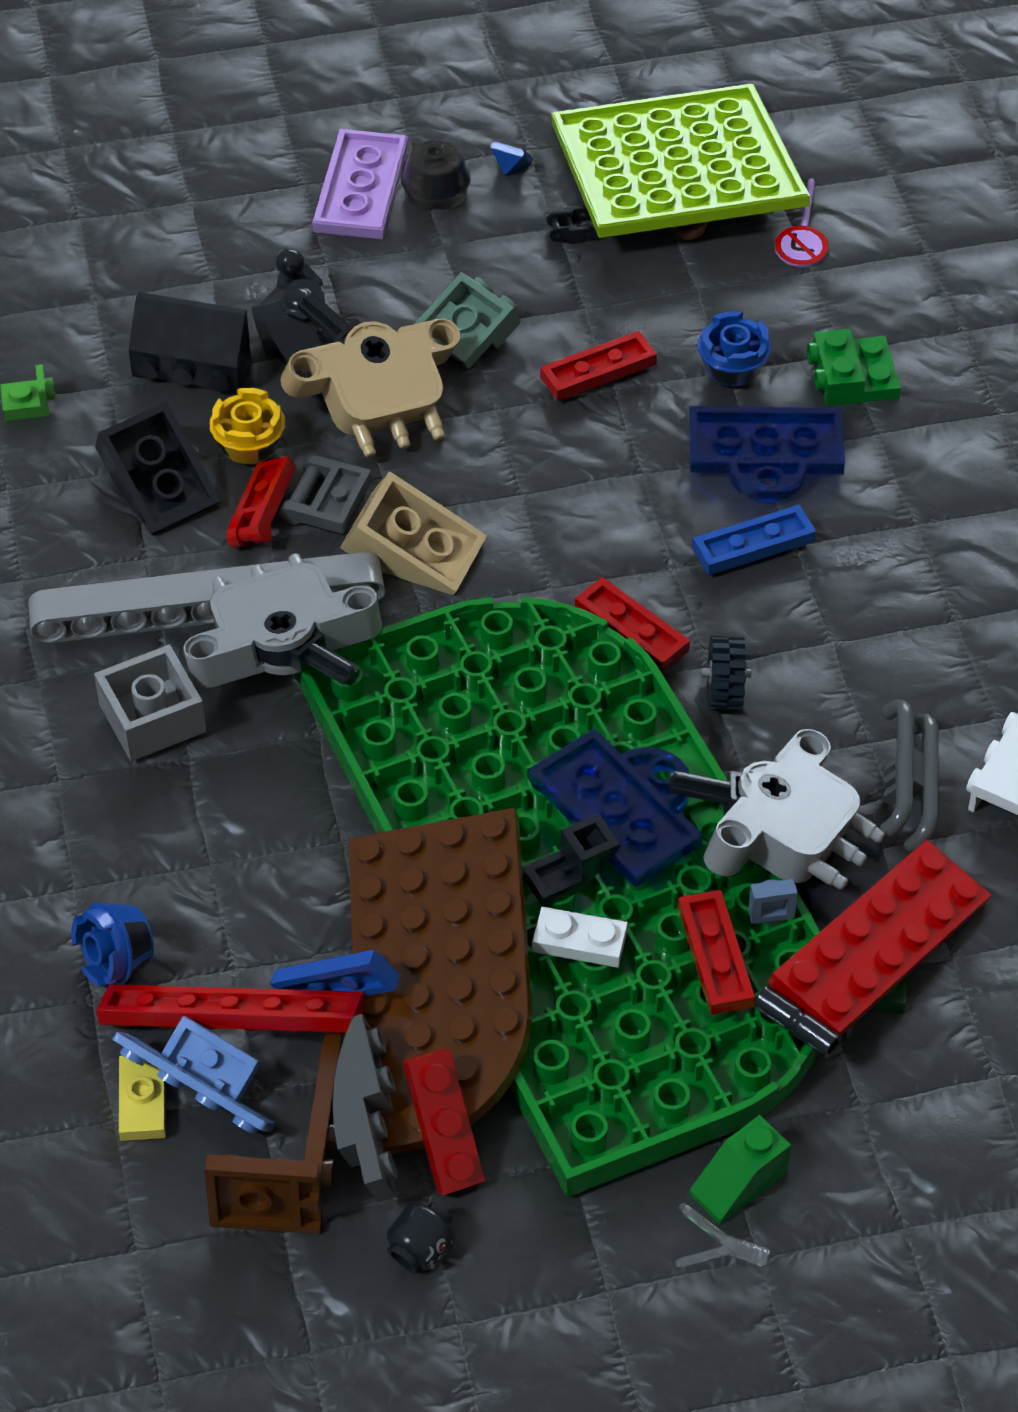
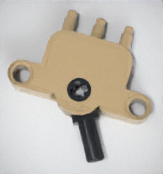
[280,292,460,458]

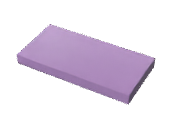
[312,129,409,240]

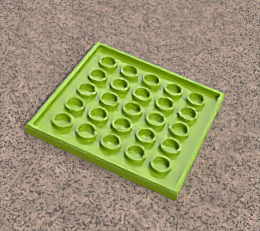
[551,84,810,238]

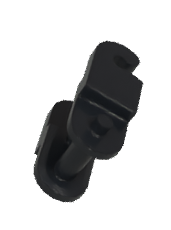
[546,205,597,244]

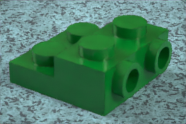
[807,329,901,406]

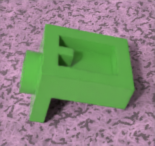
[0,364,55,421]

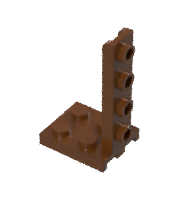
[204,1033,343,1234]

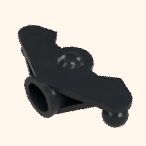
[251,248,333,402]

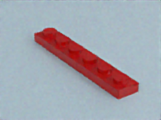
[96,984,366,1034]

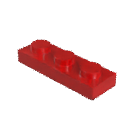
[540,331,657,401]
[575,577,690,673]
[678,890,755,1015]
[402,1048,485,1195]

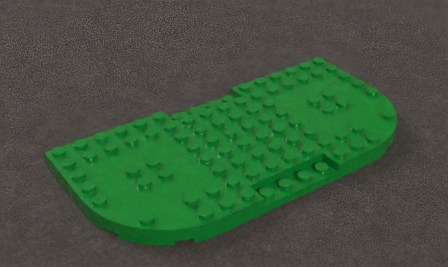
[295,597,820,1198]

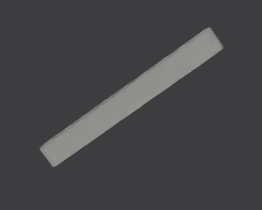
[28,552,385,643]

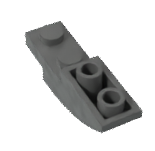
[333,1014,398,1202]

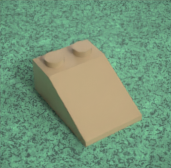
[340,471,487,595]

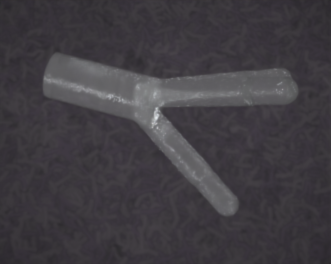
[675,1203,770,1268]

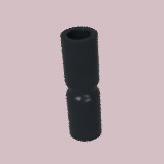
[754,986,842,1058]

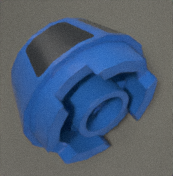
[697,311,772,386]
[71,903,154,987]

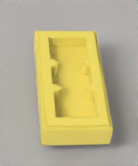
[119,1056,166,1141]

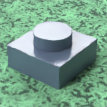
[748,879,797,924]

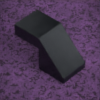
[522,813,620,907]

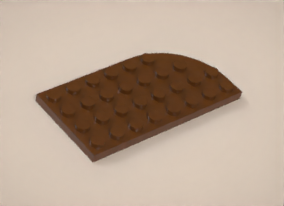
[348,808,532,1155]

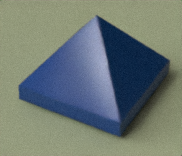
[490,142,533,175]

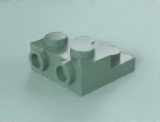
[414,272,521,369]

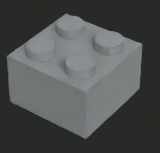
[94,644,207,761]

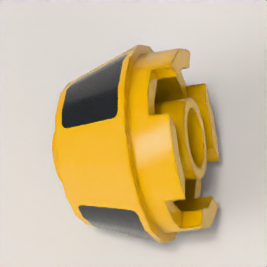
[210,388,285,464]

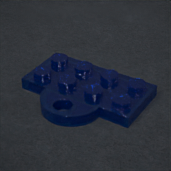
[689,406,845,502]
[528,728,703,888]

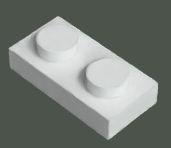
[532,907,628,968]

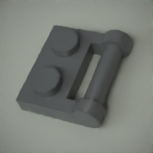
[278,455,372,534]

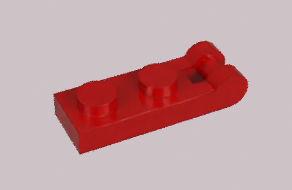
[226,456,296,549]

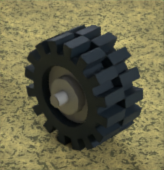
[701,636,751,710]

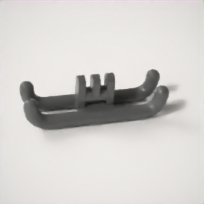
[879,699,939,853]

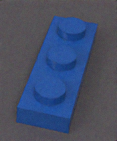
[692,505,816,576]
[270,949,401,996]

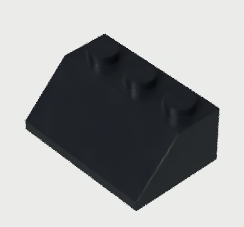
[128,292,252,394]

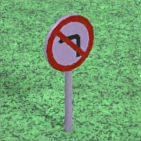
[775,179,829,267]

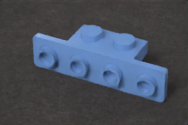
[112,1016,276,1135]

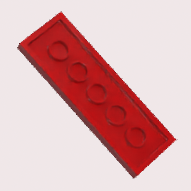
[768,839,991,1036]

